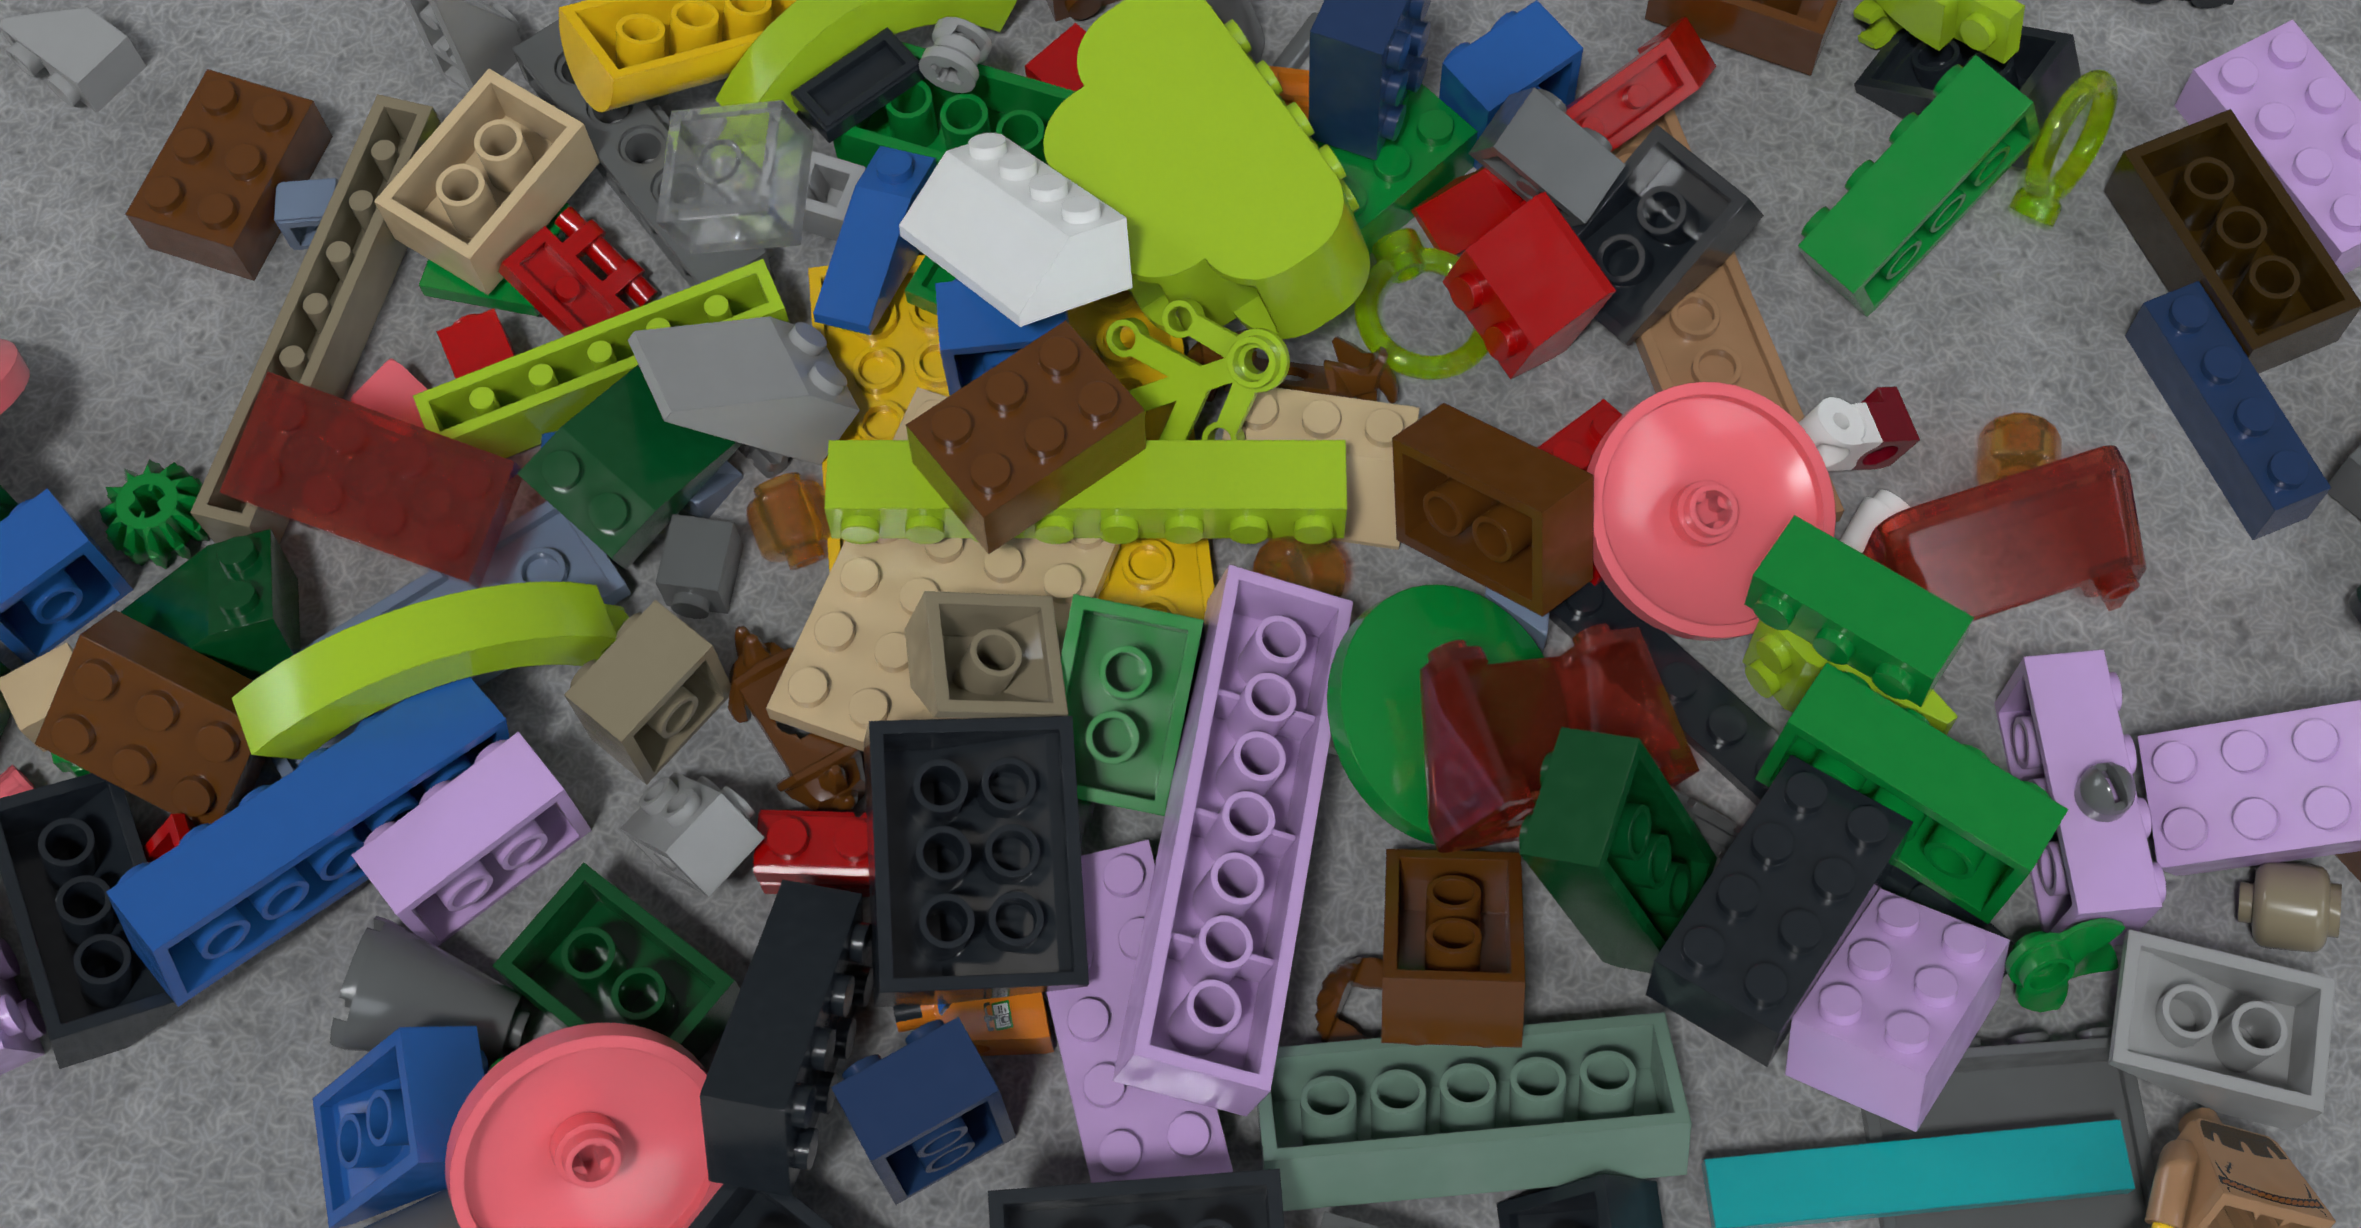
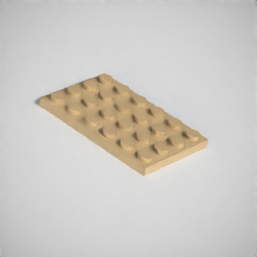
[766,387,1121,751]

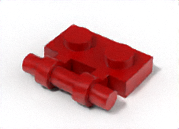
[498,206,659,336]

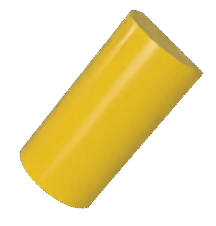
[559,0,797,112]

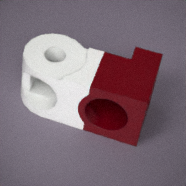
[1798,386,1920,471]

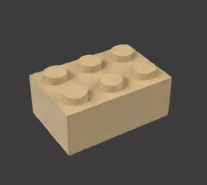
[374,69,600,295]

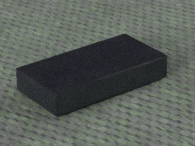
[791,27,925,143]

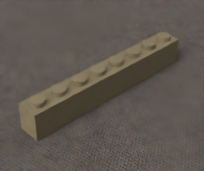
[190,94,441,544]

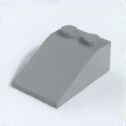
[628,316,860,465]
[2108,929,2336,1131]

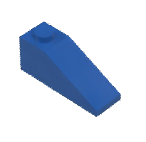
[813,146,937,335]

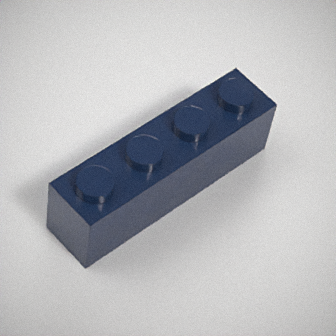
[2125,281,2331,541]

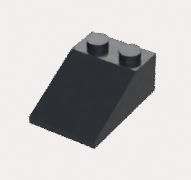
[1854,26,2084,169]
[1571,125,1764,346]

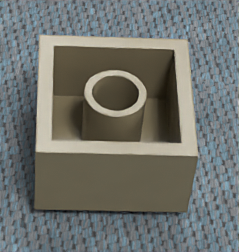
[564,600,731,785]

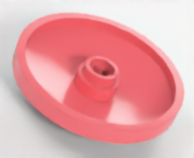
[1587,382,1836,641]
[445,1023,723,1228]

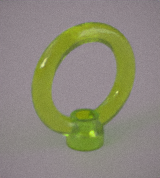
[2009,69,2118,227]
[1354,228,1488,380]

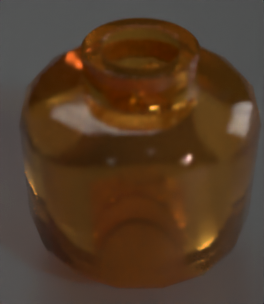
[1977,412,2062,507]
[745,472,831,570]
[1252,536,1347,597]

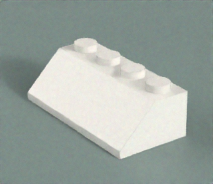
[899,133,1133,327]

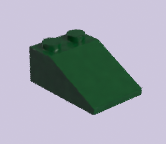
[517,364,742,570]
[121,529,301,681]

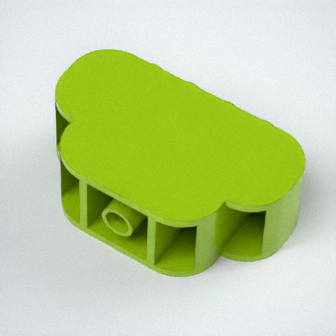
[1043,0,1370,339]

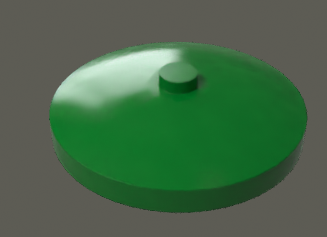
[1327,585,1564,847]

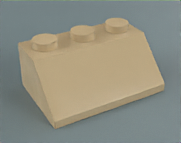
[1222,388,1420,550]

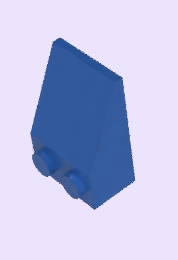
[312,1026,489,1228]

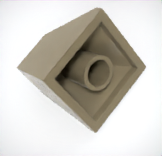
[905,591,1068,718]

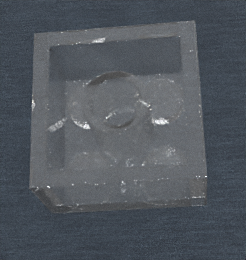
[656,100,814,254]

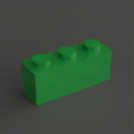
[1744,515,1975,707]

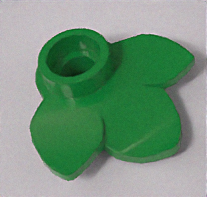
[2005,918,2125,1013]

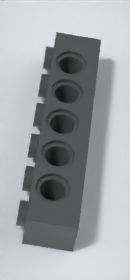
[512,19,775,287]

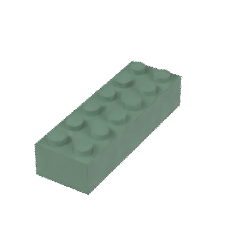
[1256,1012,1692,1211]

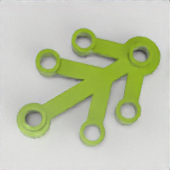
[1106,298,1290,440]

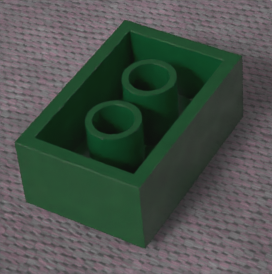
[492,862,740,1060]

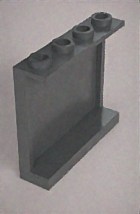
[1861,1027,2156,1228]

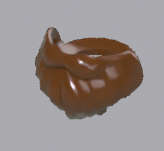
[1315,957,1383,1043]

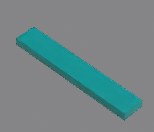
[1701,1119,2135,1228]

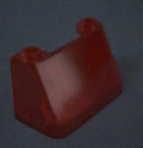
[1419,624,1700,853]

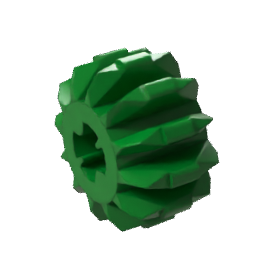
[99,459,209,569]

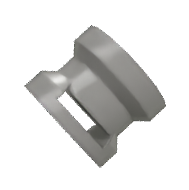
[918,17,992,93]

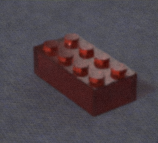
[219,372,522,589]

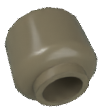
[2238,862,2342,953]

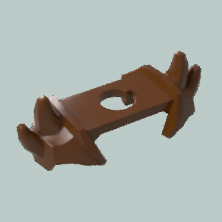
[1187,329,1398,404]
[728,626,865,812]

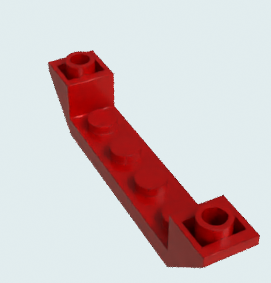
[1411,16,1716,261]

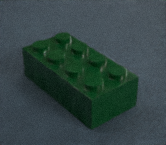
[1519,727,1717,974]

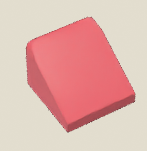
[351,358,428,452]

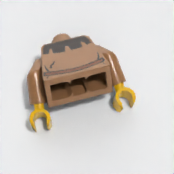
[2145,1108,2336,1228]

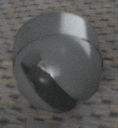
[2074,762,2136,822]

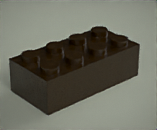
[2104,109,2361,374]

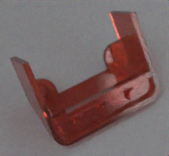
[1862,445,2147,621]

